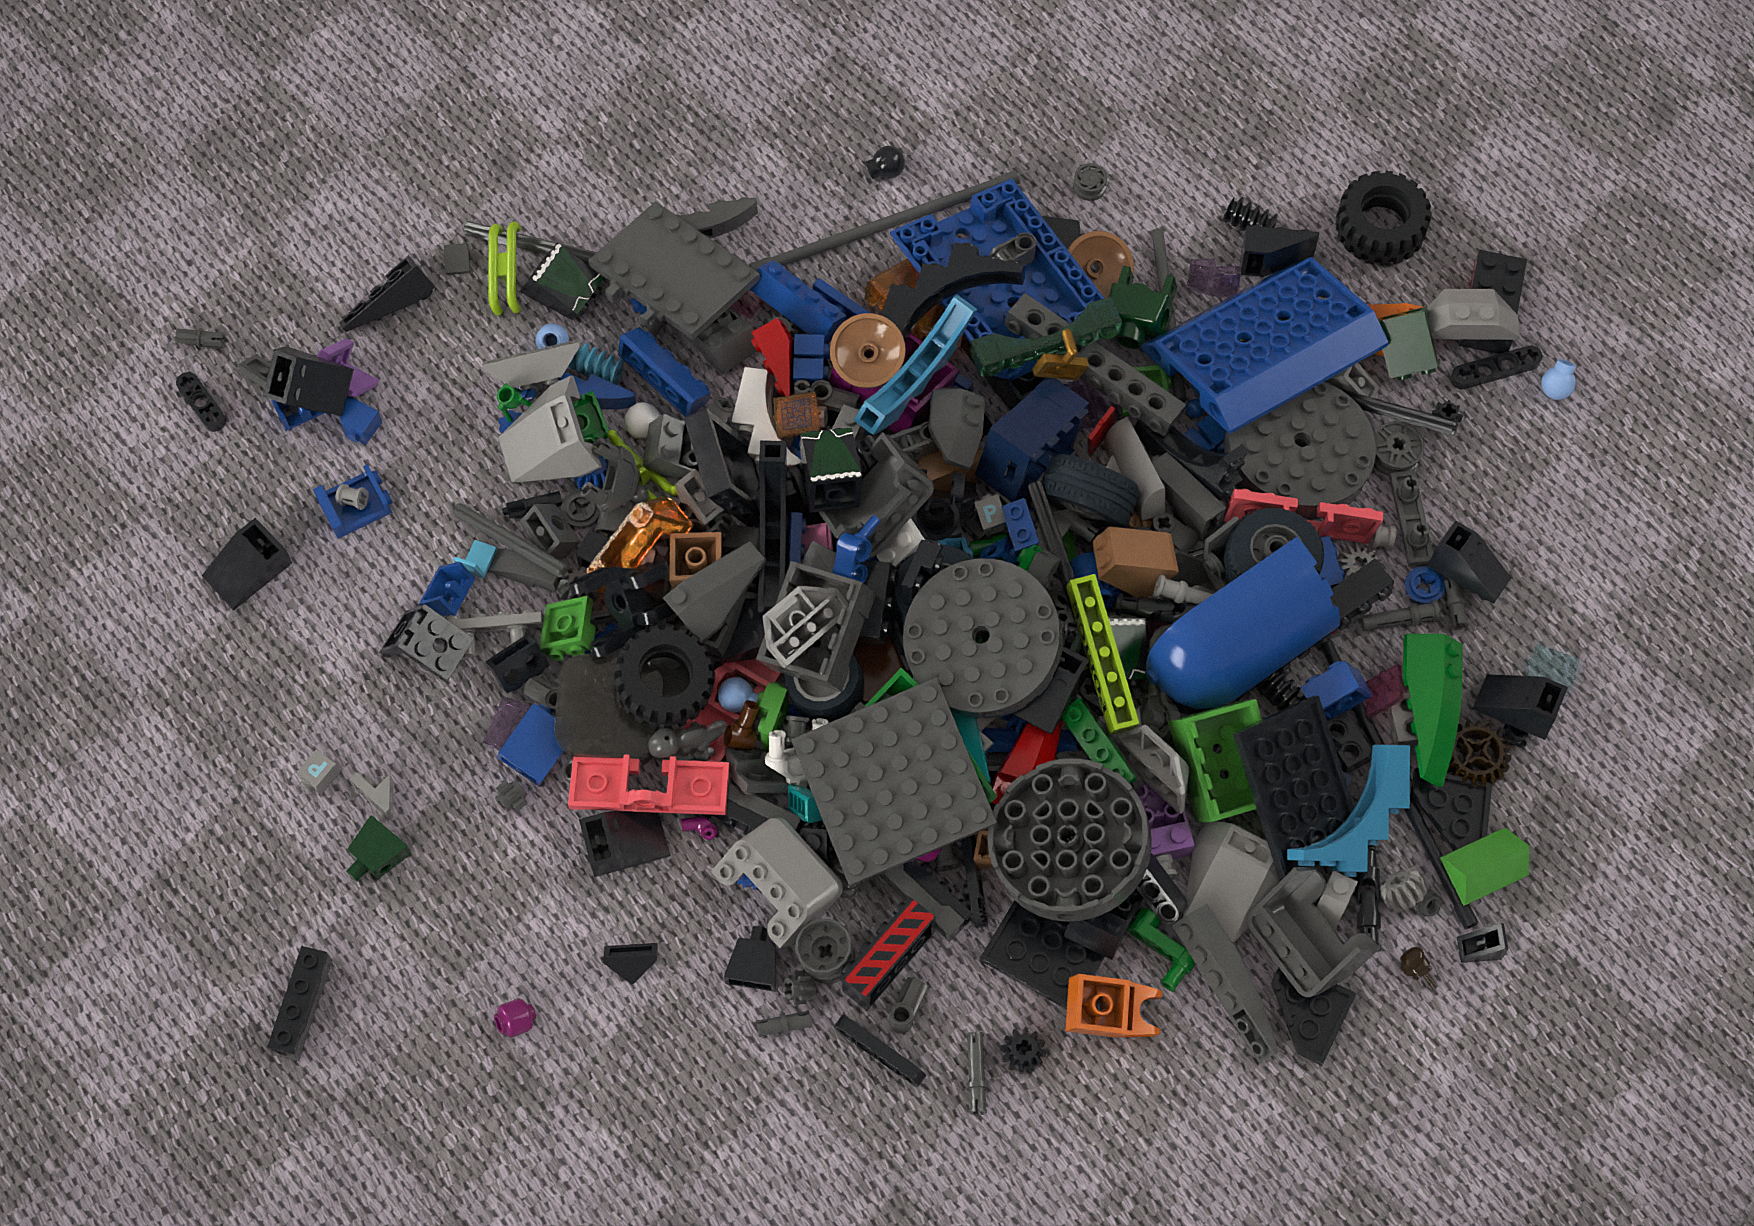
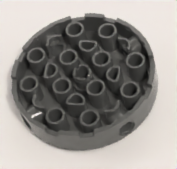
[1223,382,1376,520]
[903,558,1063,719]
[988,758,1152,922]

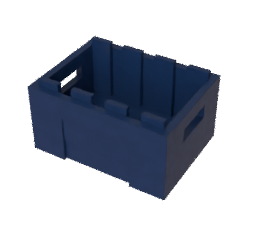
[975,378,1089,502]

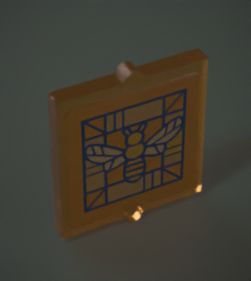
[773,392,821,439]

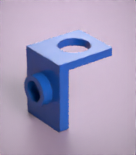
[980,537,1020,566]

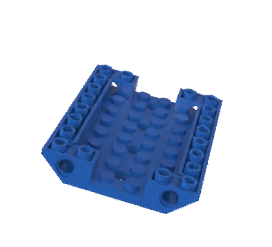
[890,178,1118,380]
[1140,257,1389,434]

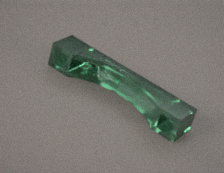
[970,296,1122,377]

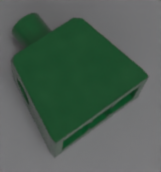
[346,815,411,882]

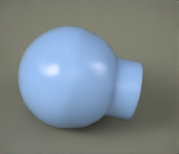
[535,324,569,349]
[1541,359,1576,400]
[718,677,759,713]

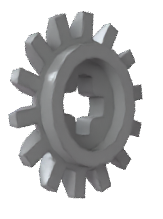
[1337,543,1383,579]

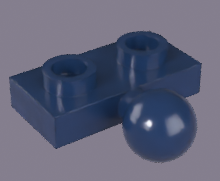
[786,512,806,564]

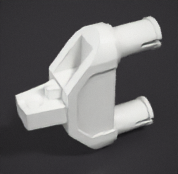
[765,718,829,789]

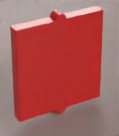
[1087,406,1115,455]

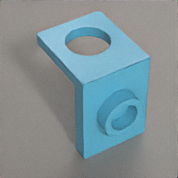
[453,540,498,579]

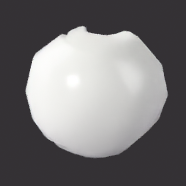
[624,402,661,439]

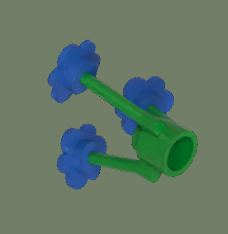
[497,383,536,433]

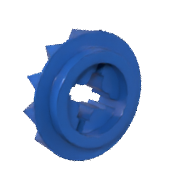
[1404,566,1445,604]

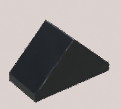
[1457,923,1508,963]

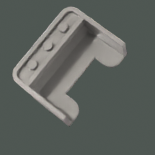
[711,817,843,948]

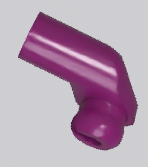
[681,816,718,840]

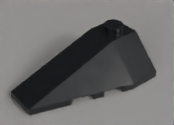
[339,255,435,332]

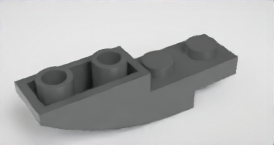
[675,197,758,239]

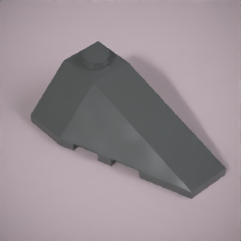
[663,541,766,644]

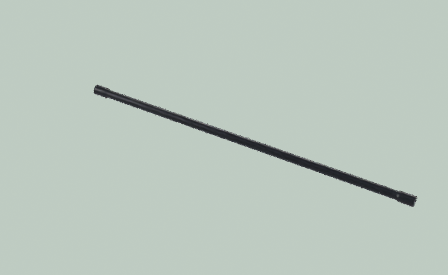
[1318,639,1479,930]

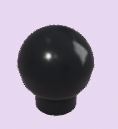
[865,146,905,179]

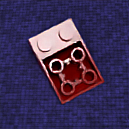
[751,318,795,399]

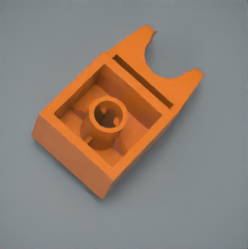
[1065,974,1163,1038]

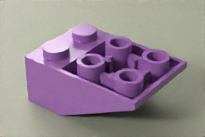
[1129,780,1195,859]

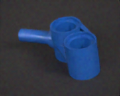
[833,515,881,583]

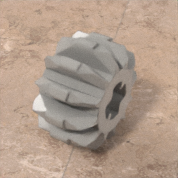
[1380,868,1427,912]

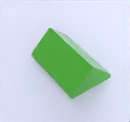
[1440,828,1529,906]

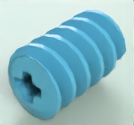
[569,343,624,385]

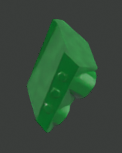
[572,391,609,444]

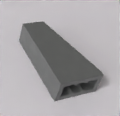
[1151,452,1226,542]

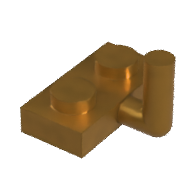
[1032,329,1089,381]

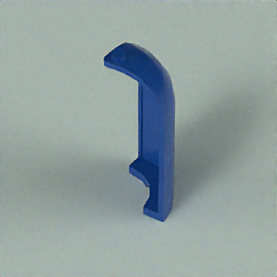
[1145,537,1340,709]

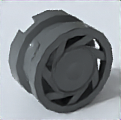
[1073,163,1107,201]

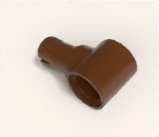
[724,700,759,750]

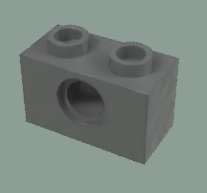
[521,504,580,558]

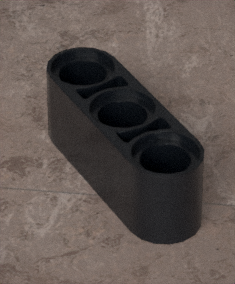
[1136,853,1188,924]

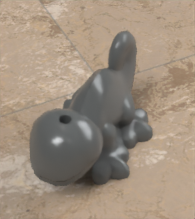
[648,720,727,761]

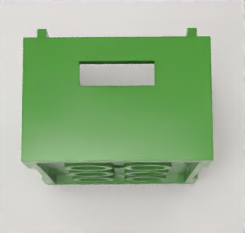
[1168,699,1262,822]

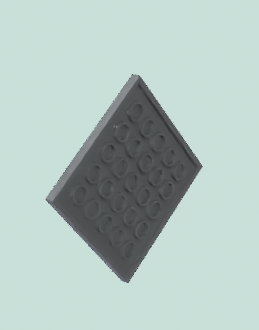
[791,677,998,886]

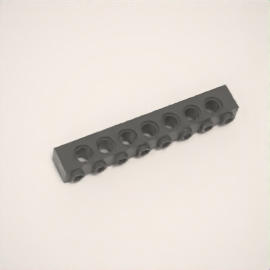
[1004,293,1186,437]

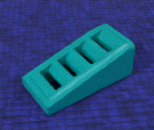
[788,784,823,823]

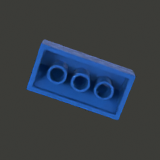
[750,260,848,344]
[618,327,710,418]

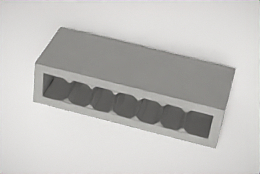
[1105,417,1165,521]

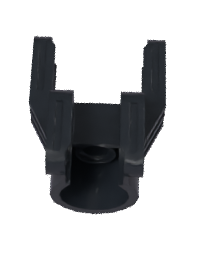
[911,469,976,541]
[568,560,675,658]

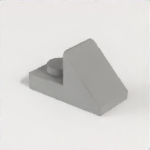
[675,469,724,525]
[349,772,394,820]

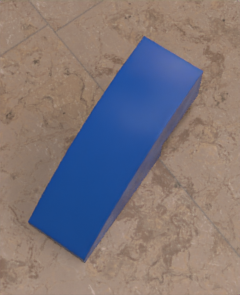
[560,372,636,409]

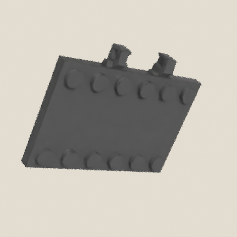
[588,201,760,340]

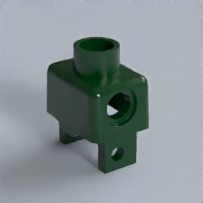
[1107,265,1177,349]

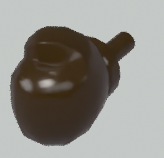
[1400,947,1438,990]

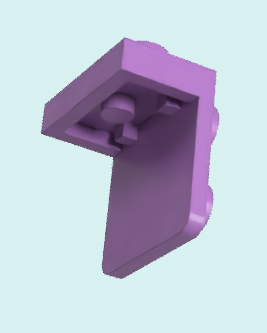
[317,338,379,397]

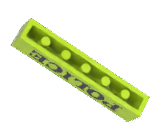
[1066,574,1139,735]

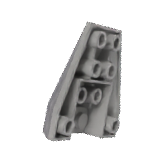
[498,376,602,483]
[1183,821,1280,943]

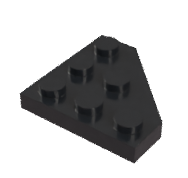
[1411,767,1492,851]
[1271,967,1357,1066]

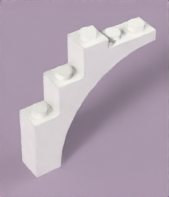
[731,367,801,465]

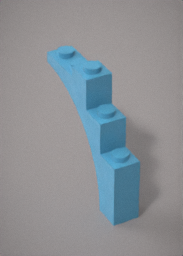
[854,295,977,435]
[1287,745,1410,877]

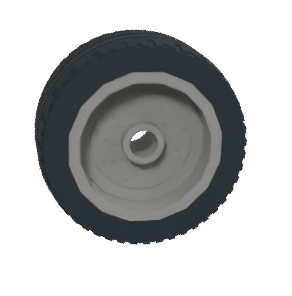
[784,641,864,722]

